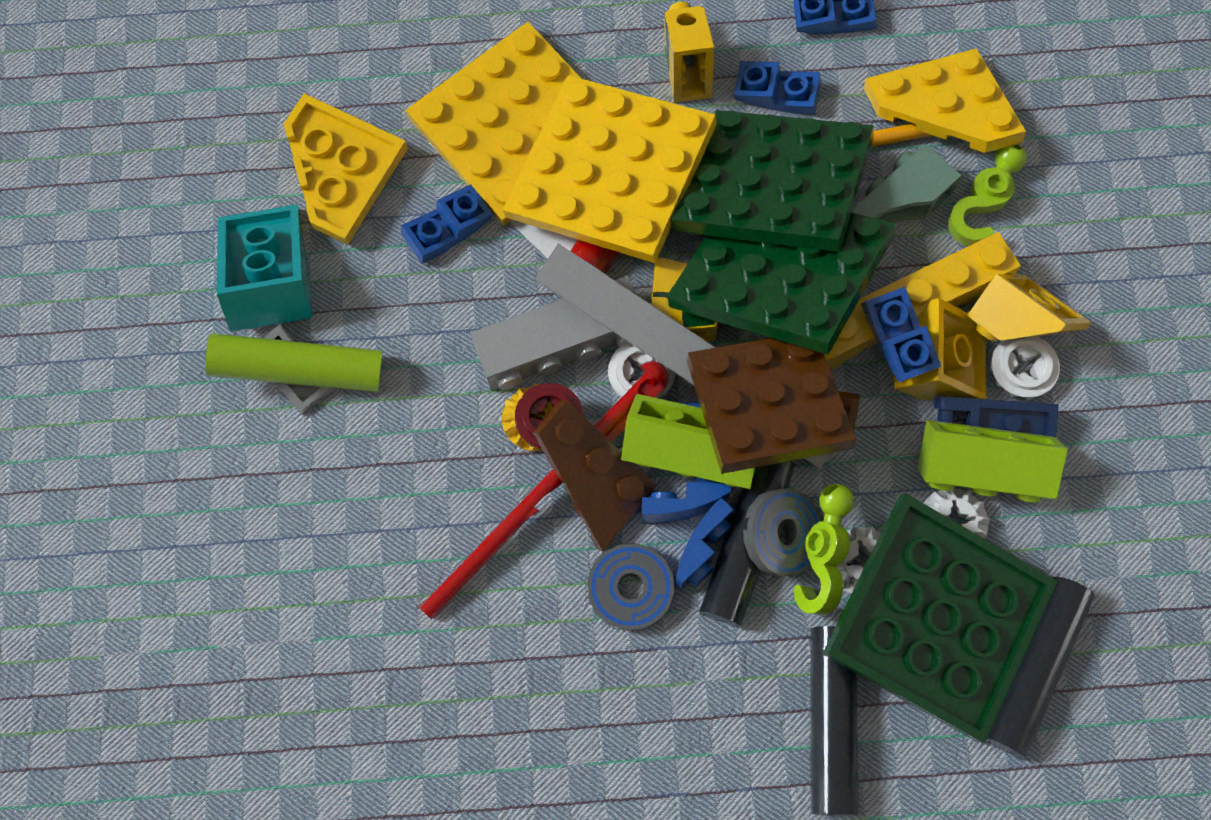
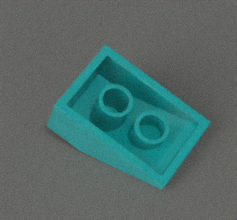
[217,204,313,332]

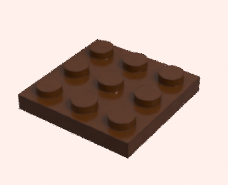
[687,338,856,474]

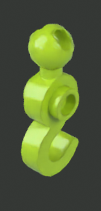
[948,144,1027,246]
[793,484,854,615]

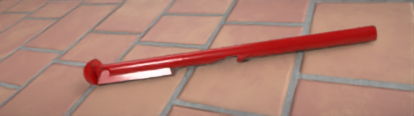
[420,361,669,619]

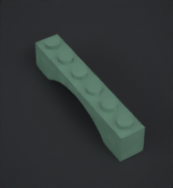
[852,144,961,223]

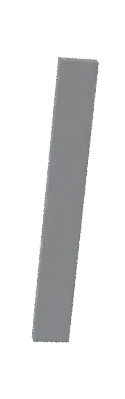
[535,243,831,469]

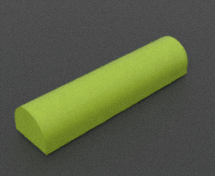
[205,333,382,393]

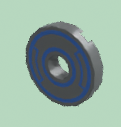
[743,489,821,576]
[587,543,675,632]

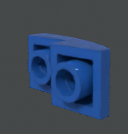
[793,0,877,34]
[734,61,822,115]
[401,184,493,264]
[861,287,941,382]
[642,477,731,524]
[675,498,733,590]

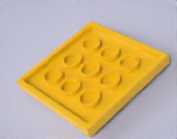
[405,21,582,227]
[502,75,717,263]

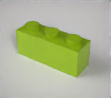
[621,394,755,489]
[917,420,1068,502]

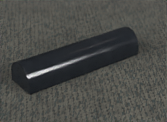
[698,461,796,629]
[986,577,1095,760]
[810,626,859,815]

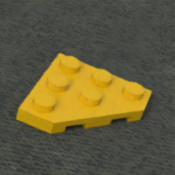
[864,48,1026,153]
[283,93,408,245]

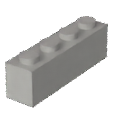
[470,275,635,390]

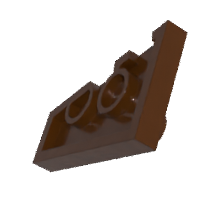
[533,400,657,552]

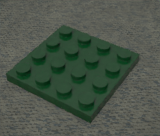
[671,110,874,252]
[667,212,895,355]
[822,494,1058,743]

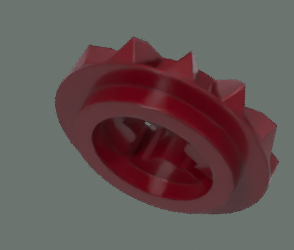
[515,383,584,449]

